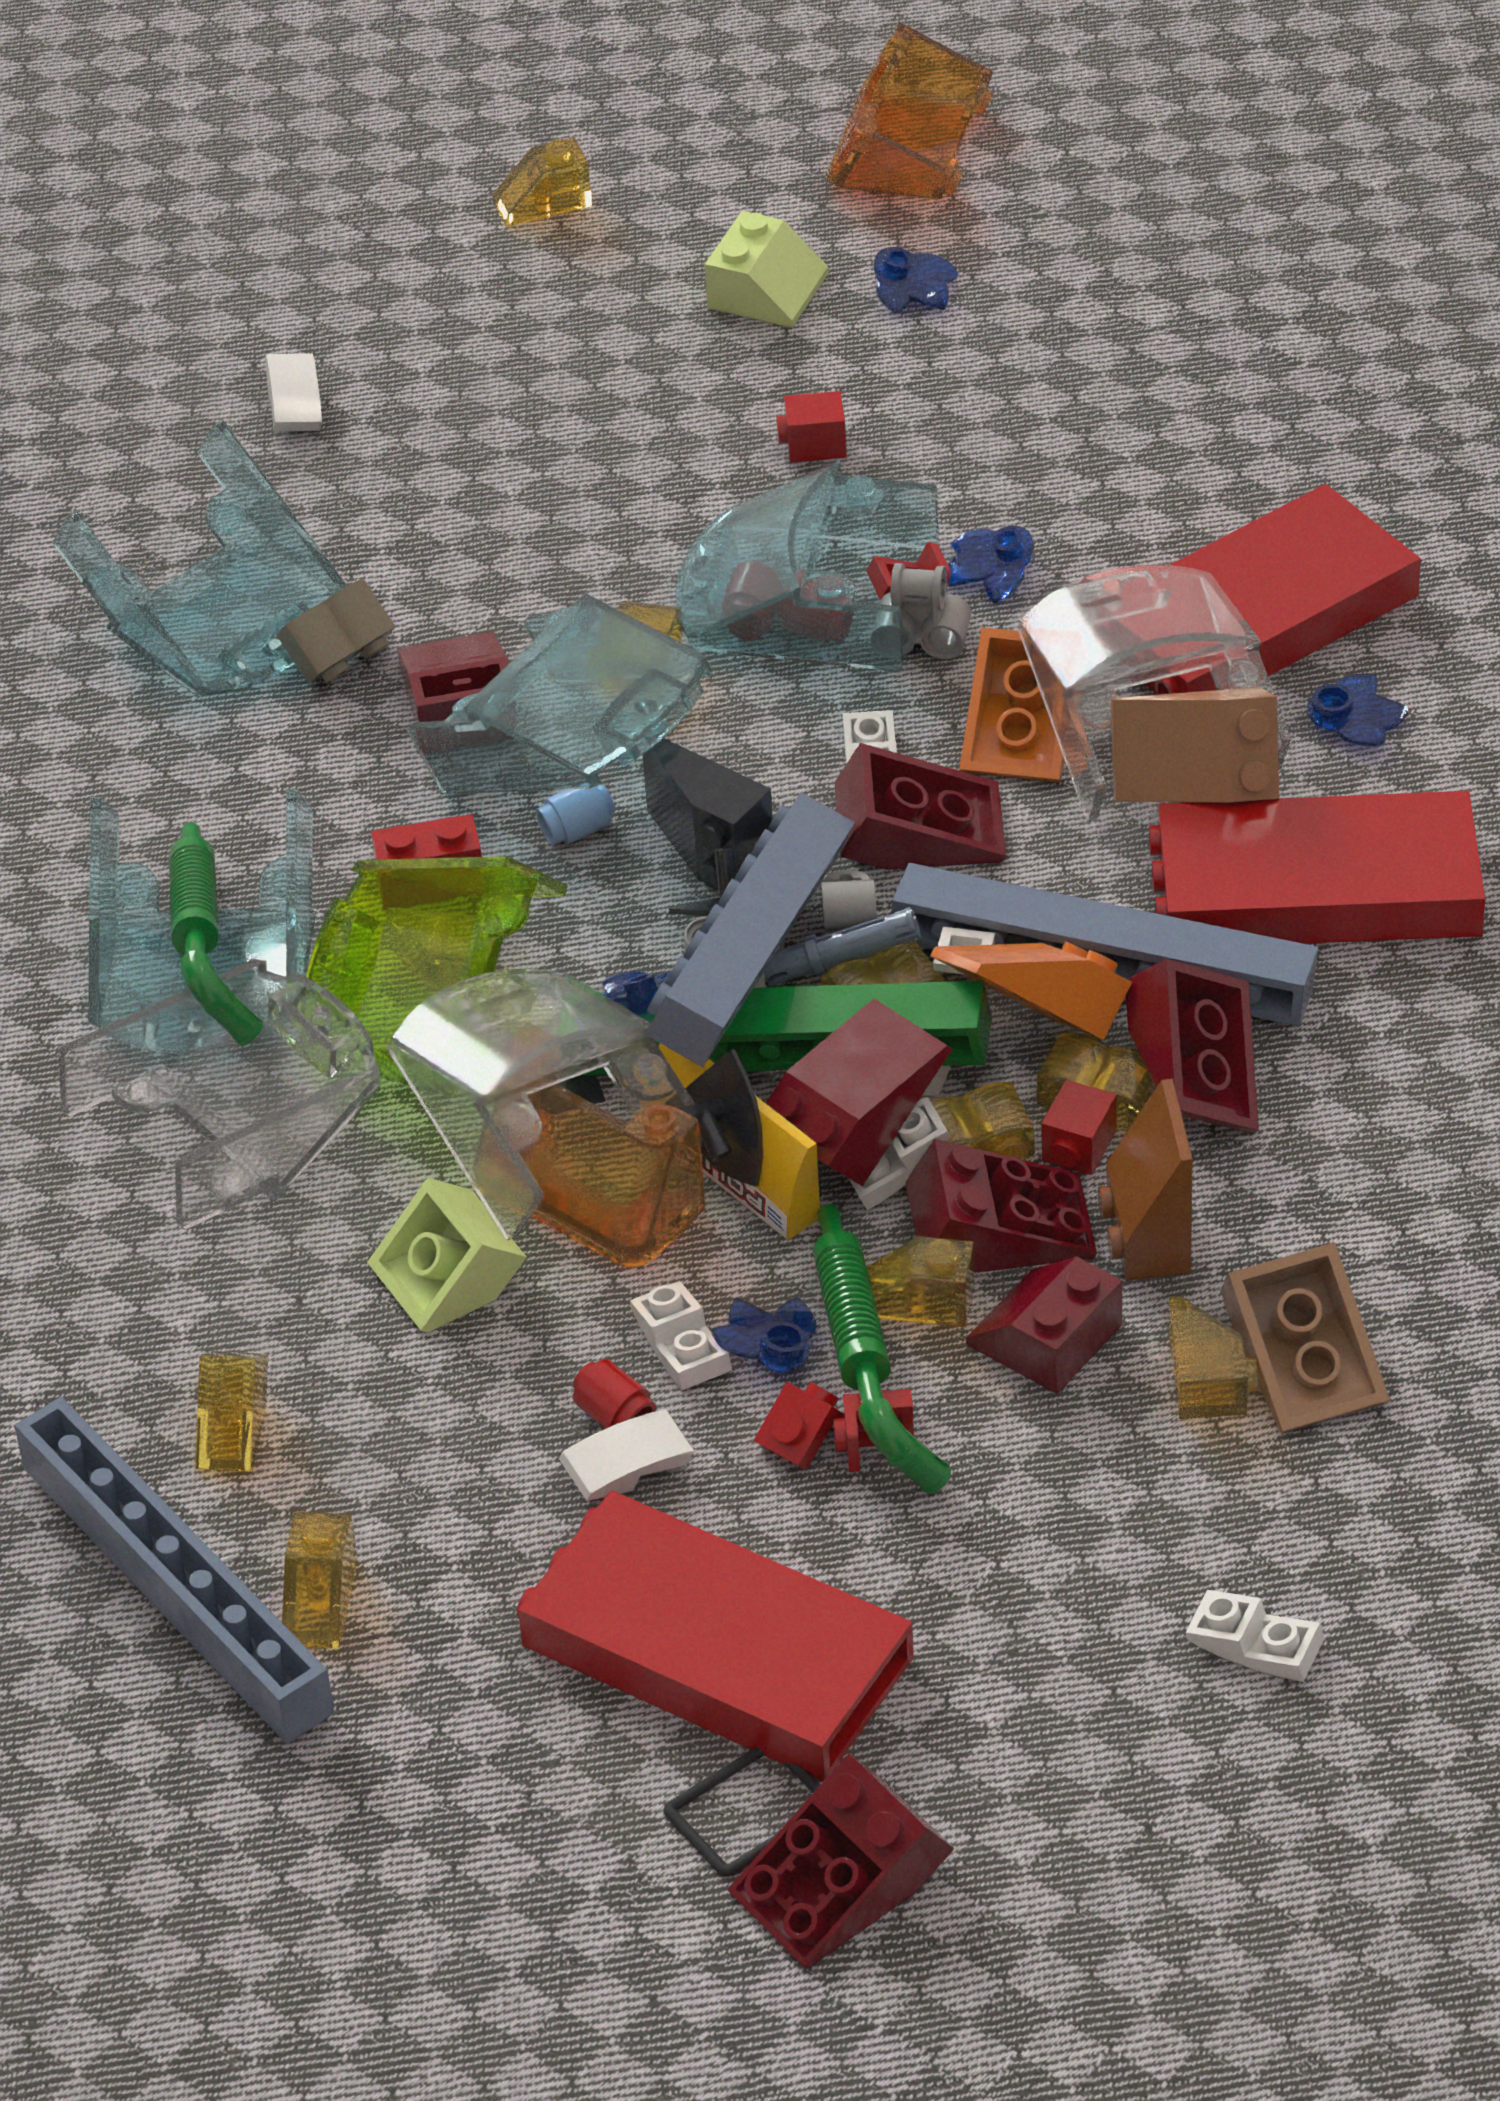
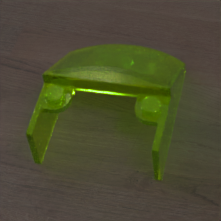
[300,856,568,1095]

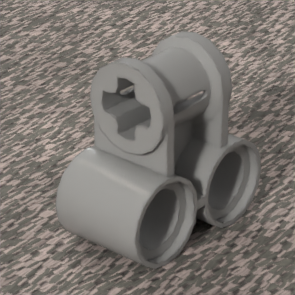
[871,563,972,660]
[821,870,880,976]

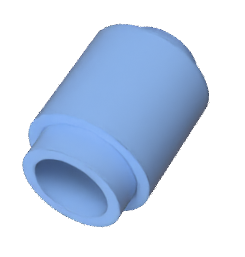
[535,779,615,846]

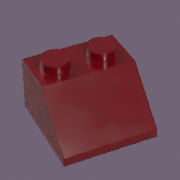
[966,1256,1122,1394]

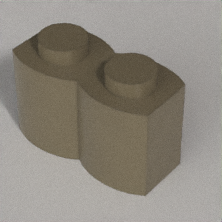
[276,578,396,684]

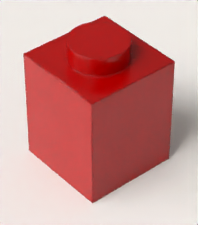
[776,391,847,463]
[1041,1080,1117,1175]

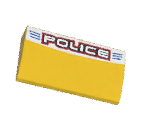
[645,1044,820,1240]

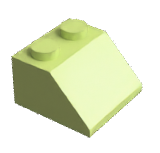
[705,211,829,328]
[367,1177,527,1333]

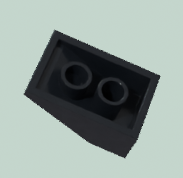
[641,730,773,890]

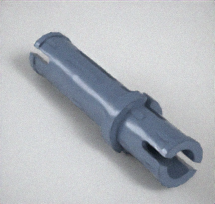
[764,907,922,987]

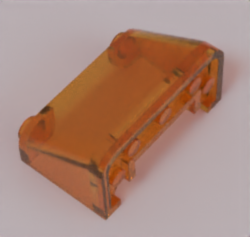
[824,22,993,200]
[478,1028,706,1267]

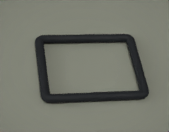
[664,1748,821,1877]

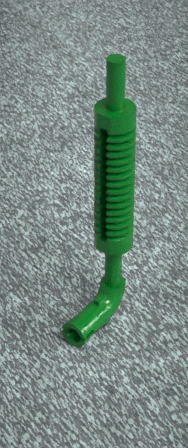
[169,822,263,1046]
[813,1204,951,1494]

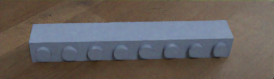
[646,792,855,1067]
[891,863,1318,1026]
[14,1396,335,1744]

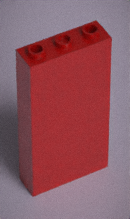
[1093,483,1421,695]
[1149,791,1485,944]
[516,1490,914,1782]

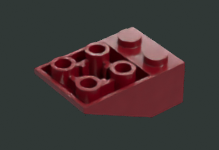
[397,631,521,751]
[905,1139,1097,1274]
[727,1753,955,1969]

